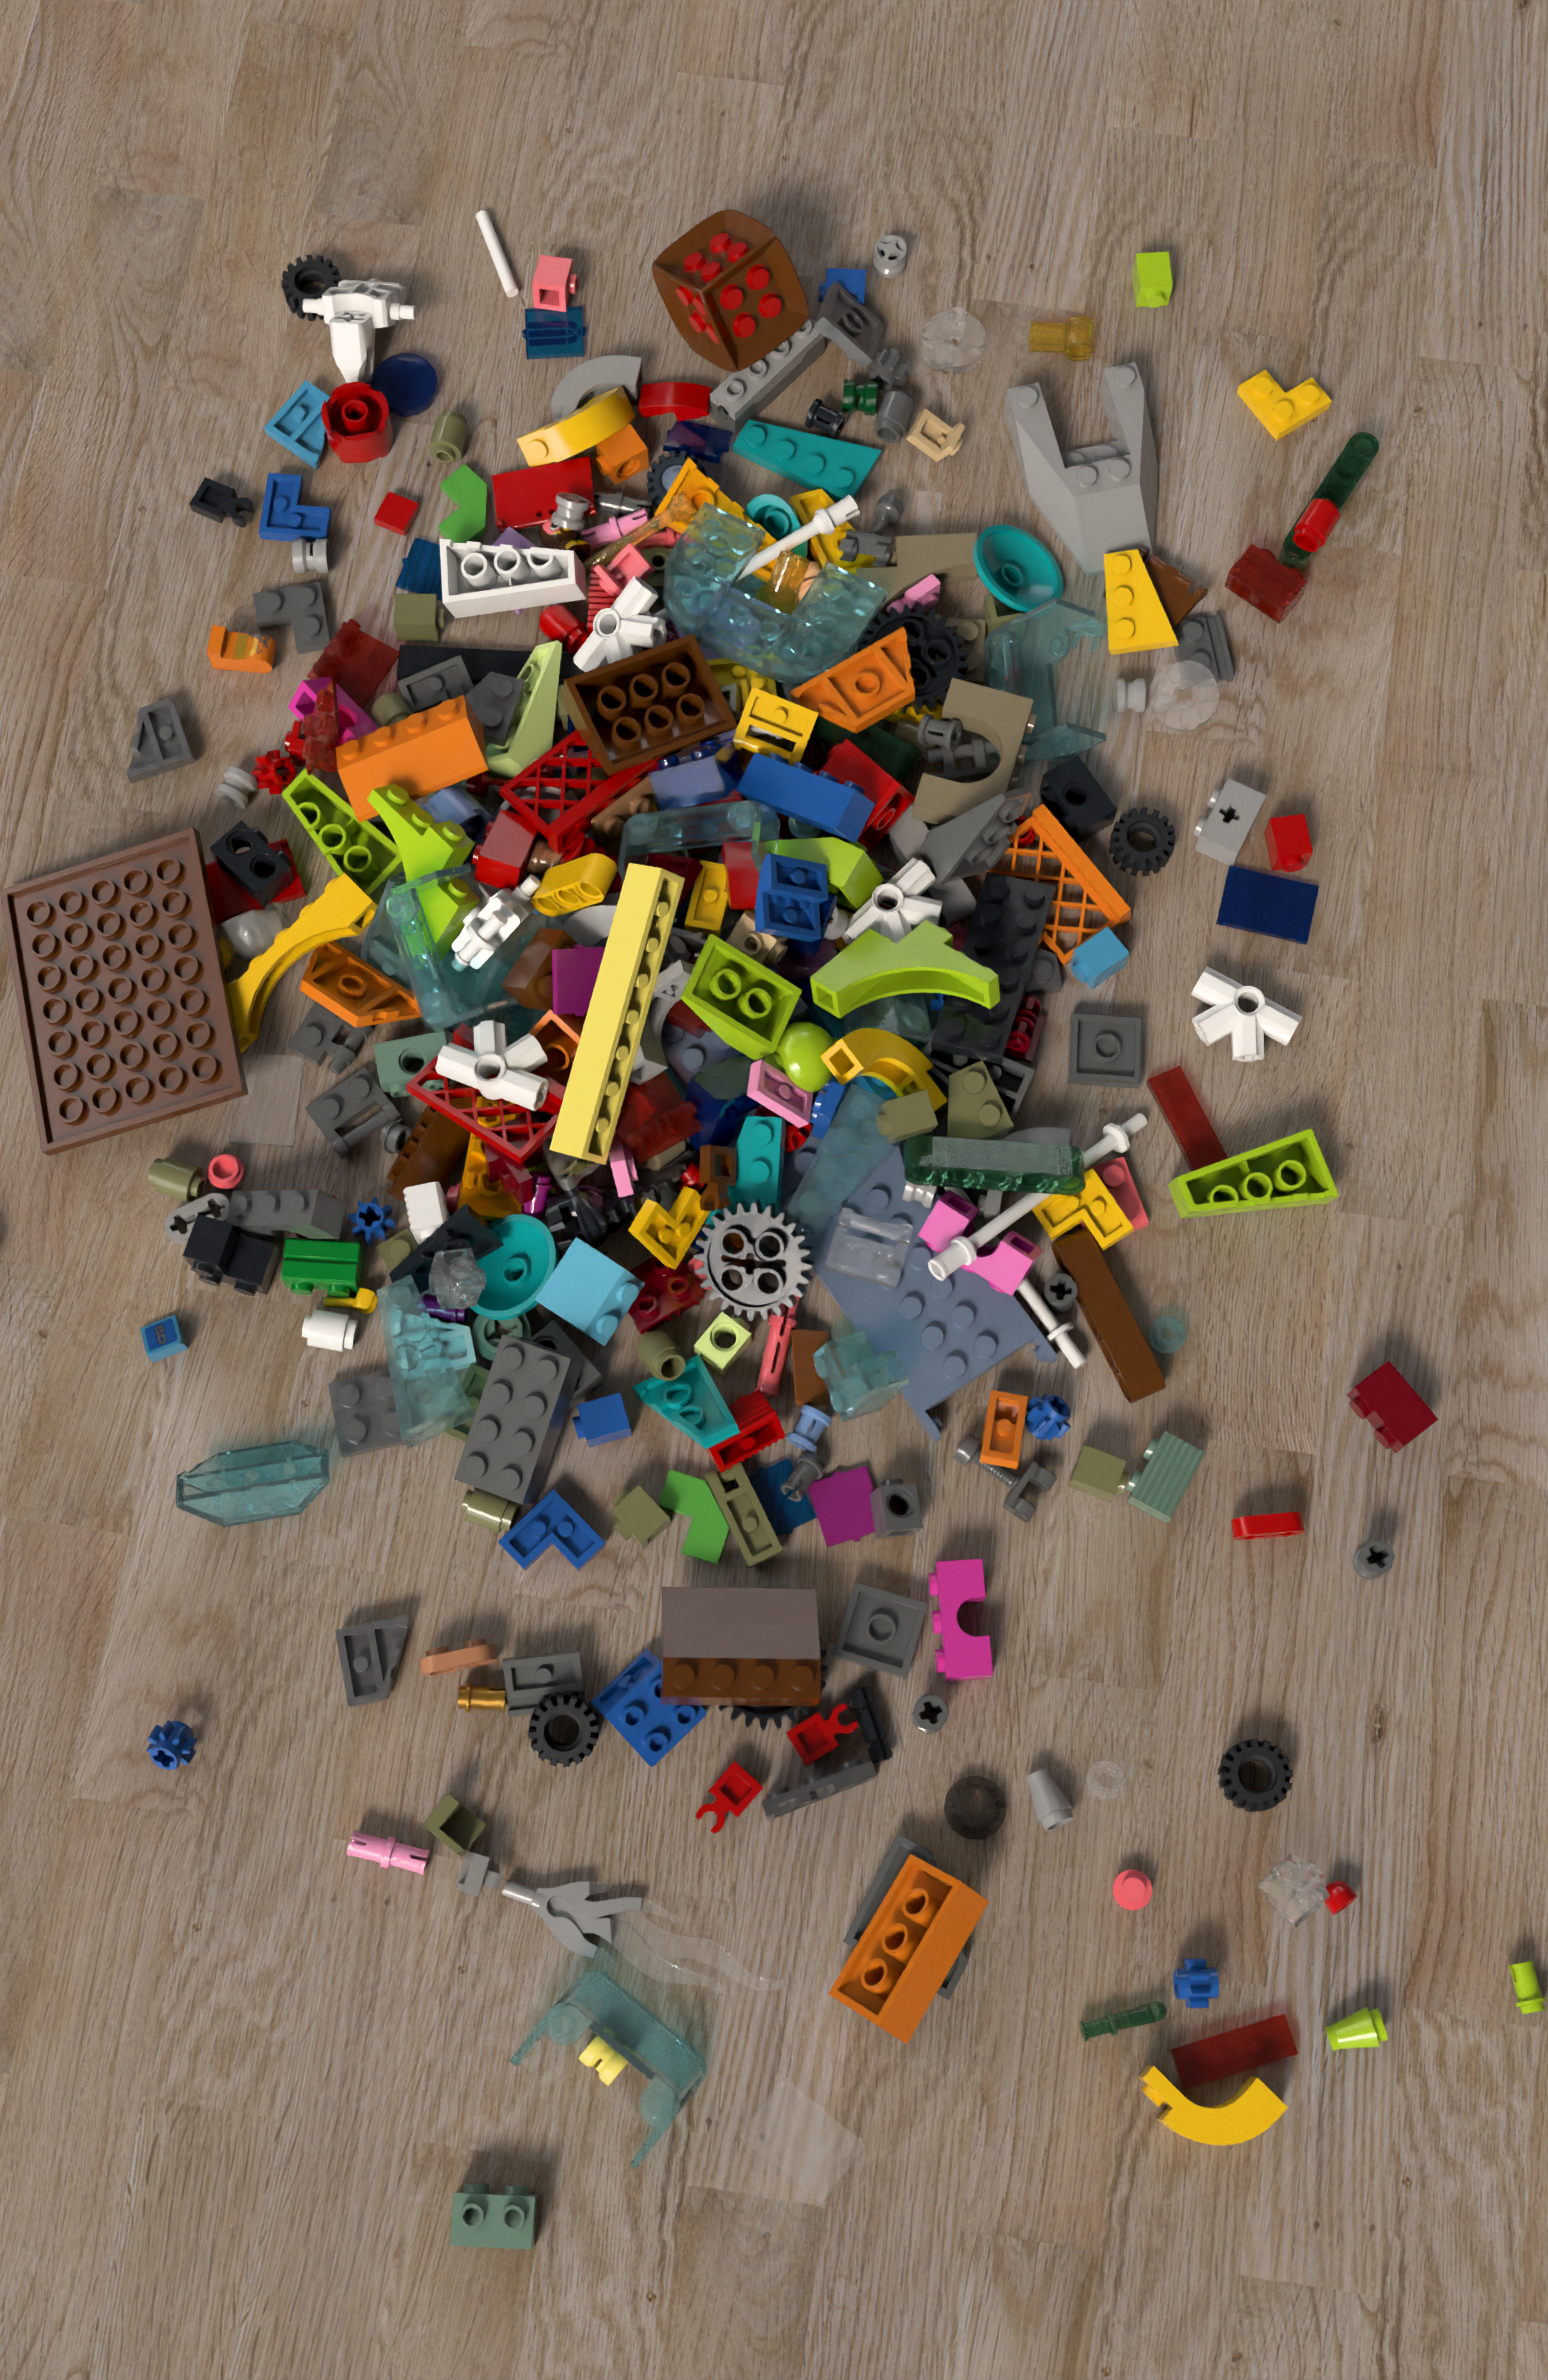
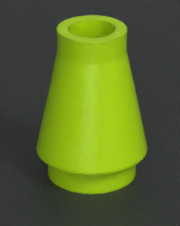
[1325,2007,1388,2051]

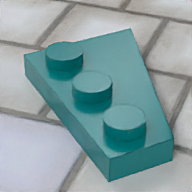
[705,1116,786,1224]
[632,1355,740,1449]

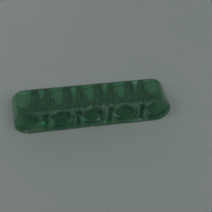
[1277,432,1379,577]
[775,674,921,782]
[904,1135,1086,1195]

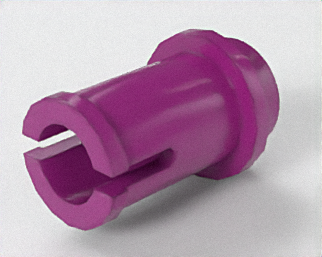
[522,1171,554,1220]
[420,1294,470,1324]

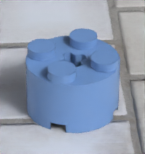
[418,784,495,864]

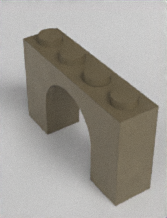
[912,678,1038,825]

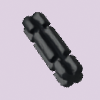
[849,1686,893,1764]

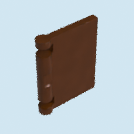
[1103,547,1208,632]

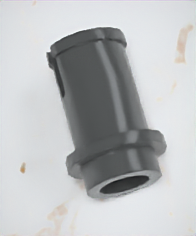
[781,1453,825,1502]

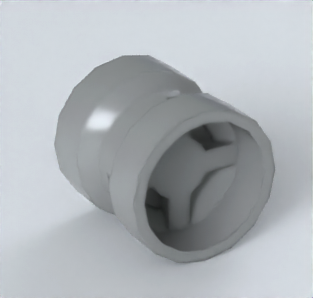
[292,538,332,574]

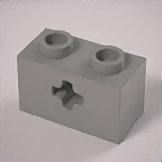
[1193,778,1267,867]

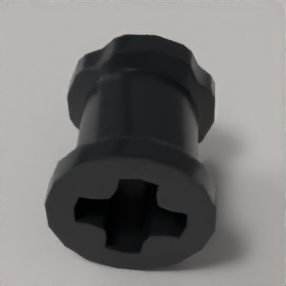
[805,398,848,440]

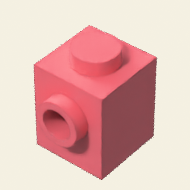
[532,255,578,312]

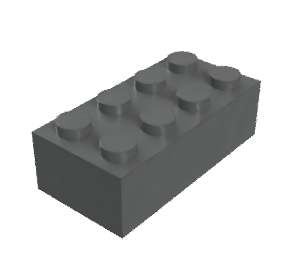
[454,1334,584,1505]

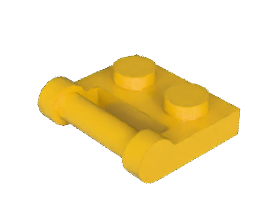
[730,687,819,766]

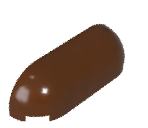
[387,1080,478,1203]

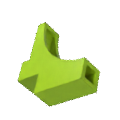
[367,784,480,969]
[810,920,1000,1019]

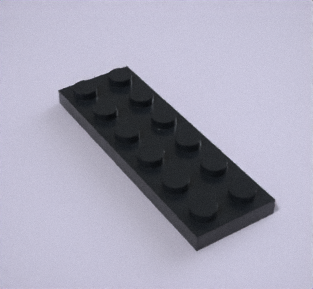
[931,872,1056,1065]

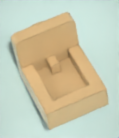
[906,408,966,462]

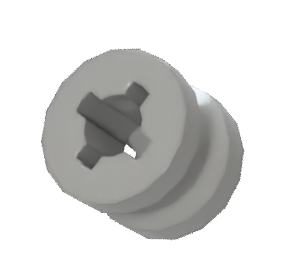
[873,234,907,279]
[551,492,590,531]
[1114,678,1146,713]
[214,766,258,809]
[902,1165,942,1209]

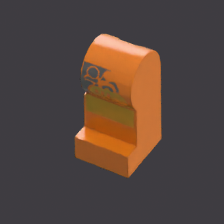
[206,625,278,673]

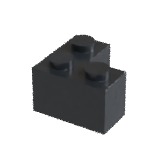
[182,1214,282,1296]

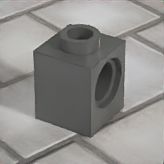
[870,1478,923,1539]

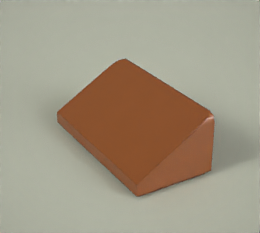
[791,1329,833,1407]

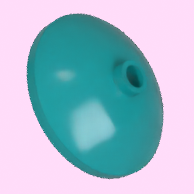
[973,524,1063,614]
[458,1214,559,1320]

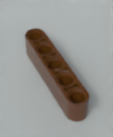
[1051,1227,1166,1404]

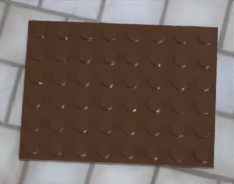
[0,827,248,1156]

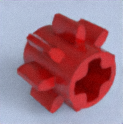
[252,750,297,795]

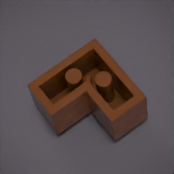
[501,927,578,1011]

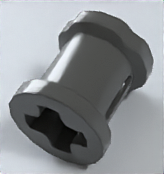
[917,713,962,752]
[1041,1273,1078,1315]
[1352,1540,1395,1580]
[911,1695,948,1734]

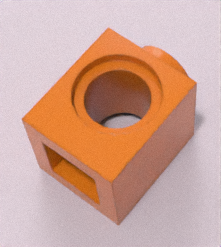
[594,424,649,485]

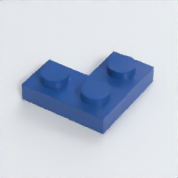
[259,473,332,542]
[810,1075,851,1141]
[498,1489,606,1571]

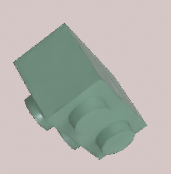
[449,2183,539,2249]

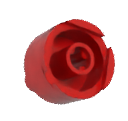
[321,382,394,464]

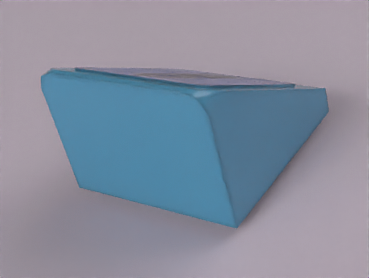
[140,1315,188,1363]

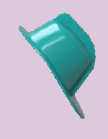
[744,494,808,574]

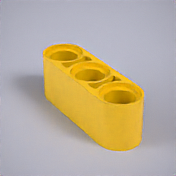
[531,853,618,917]

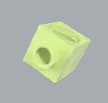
[694,1312,752,1376]

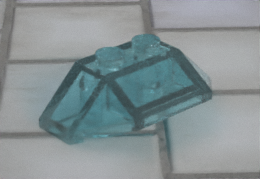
[176,1440,330,1528]

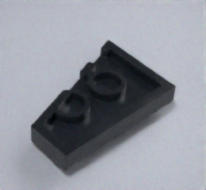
[389,1203,504,1300]

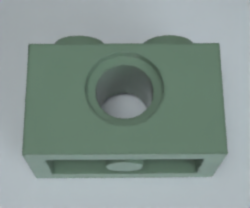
[373,1031,454,1098]

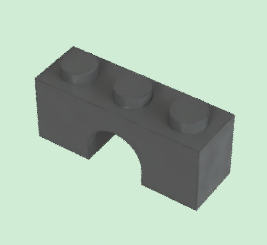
[226,1189,346,1240]

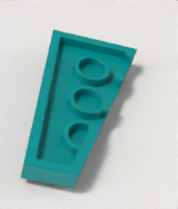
[733,419,882,503]

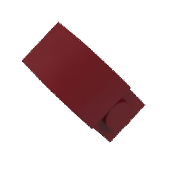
[485,1114,543,1205]

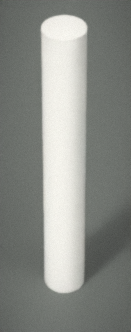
[476,210,519,297]

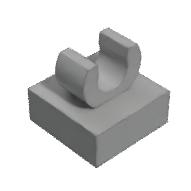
[455,1851,503,1897]

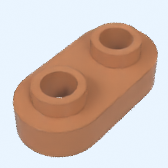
[419,1638,498,1677]

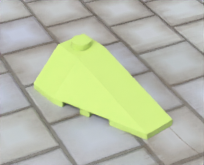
[485,640,562,780]

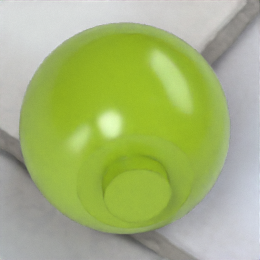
[764,1022,838,1093]

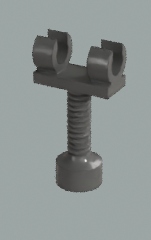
[839,495,904,568]
[952,1433,1057,1523]

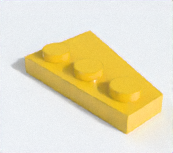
[789,488,889,587]

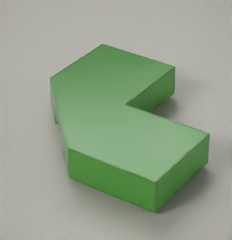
[438,463,488,544]
[658,1469,730,1566]

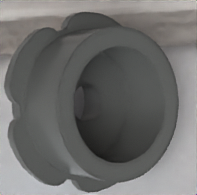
[380,1119,412,1154]

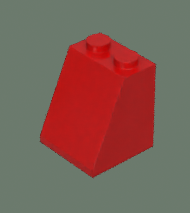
[814,739,915,853]

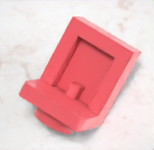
[594,543,656,596]

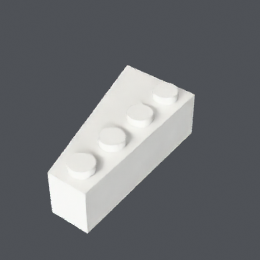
[439,539,587,618]

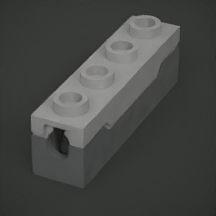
[710,316,825,436]

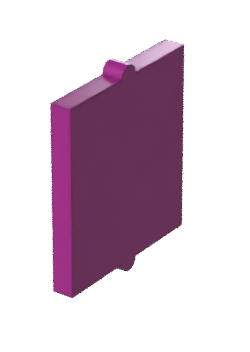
[552,944,605,1016]
[808,1466,875,1548]

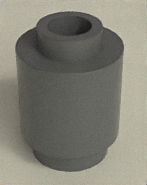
[874,390,915,443]

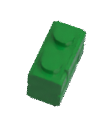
[281,1237,365,1297]

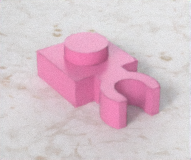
[886,574,941,618]

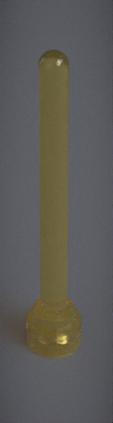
[582,491,697,577]

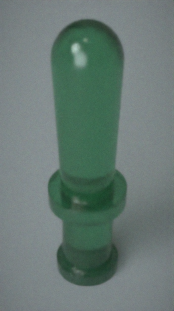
[1079,2001,1167,2042]

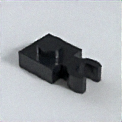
[189,477,255,527]

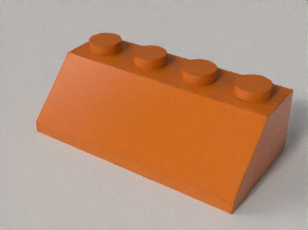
[336,695,489,823]
[828,1854,989,2044]

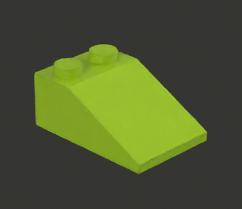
[758,837,884,912]
[680,934,802,1061]

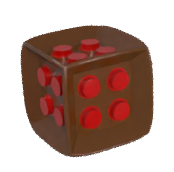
[652,209,810,372]

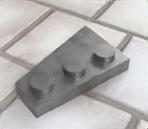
[761,1758,877,1821]

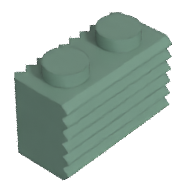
[1125,1431,1205,1523]

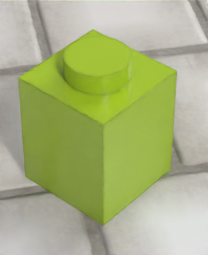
[1132,252,1173,308]

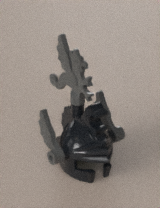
[546,1149,692,1256]

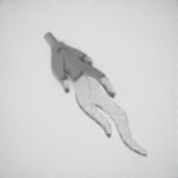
[502,1880,786,1995]

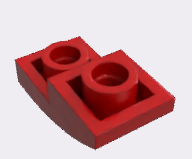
[638,382,713,422]
[722,841,762,910]

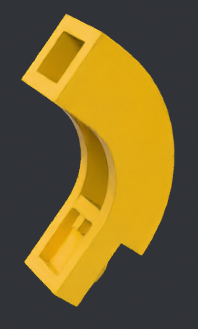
[517,385,636,468]
[820,1028,948,1112]
[1138,2065,1288,2145]

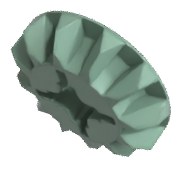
[472,1314,531,1361]

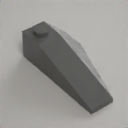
[918,786,1032,885]

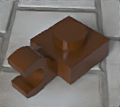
[699,1145,737,1212]

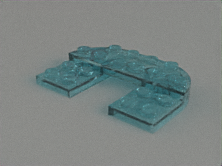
[662,502,888,683]

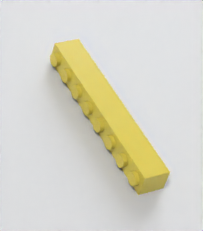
[549,863,685,1165]

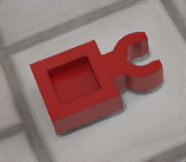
[786,1703,859,1767]
[695,1761,764,1834]

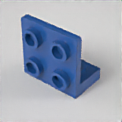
[591,1648,707,1767]

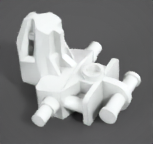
[303,278,418,383]
[451,864,541,972]

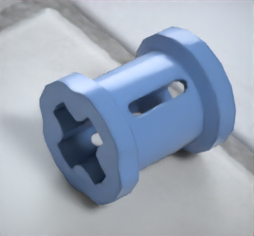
[785,1405,832,1454]

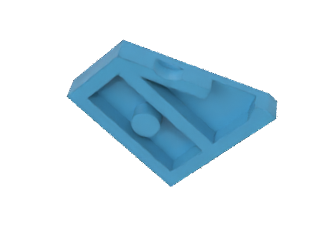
[264,380,330,470]

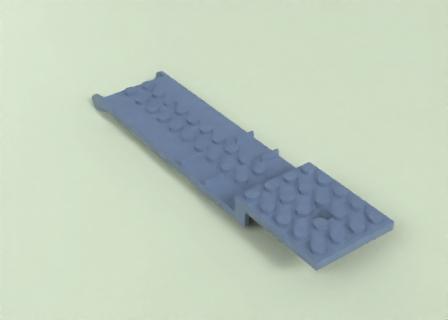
[593,882,1057,1443]

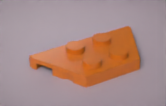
[790,627,915,734]
[300,941,429,1028]

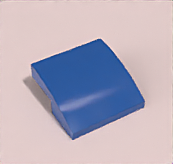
[755,853,828,942]

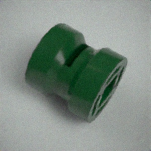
[842,379,878,416]

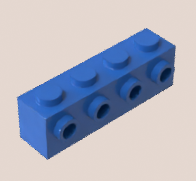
[736,753,875,843]

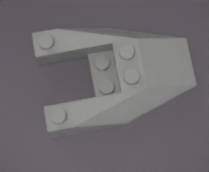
[1003,362,1158,577]

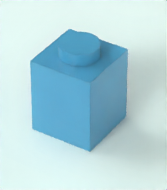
[1070,926,1130,990]

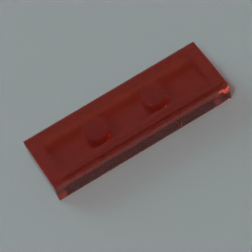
[1146,1066,1228,1172]
[1169,2014,1298,2090]

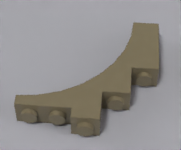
[811,532,978,666]

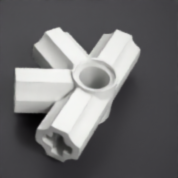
[573,576,668,672]
[841,857,943,946]
[1191,966,1302,1062]
[435,1020,549,1111]

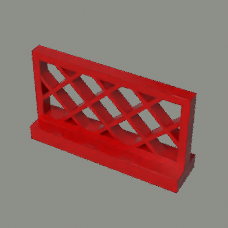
[500,730,663,854]
[406,1023,566,1164]

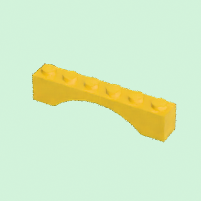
[228,873,383,1054]

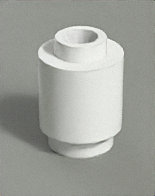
[302,1309,359,1352]

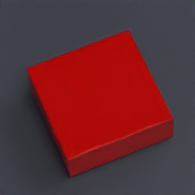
[374,491,420,536]

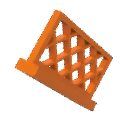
[986,804,1131,967]

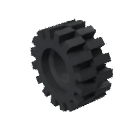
[281,255,342,321]
[1109,807,1176,877]
[528,1691,600,1767]
[1217,1738,1293,1812]

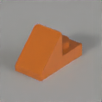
[979,1390,1028,1469]

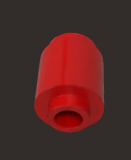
[1293,498,1340,552]
[539,604,590,654]

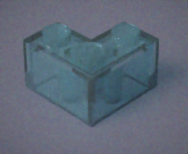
[812,1330,910,1422]

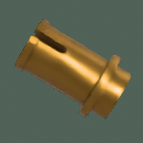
[458,1682,506,1713]

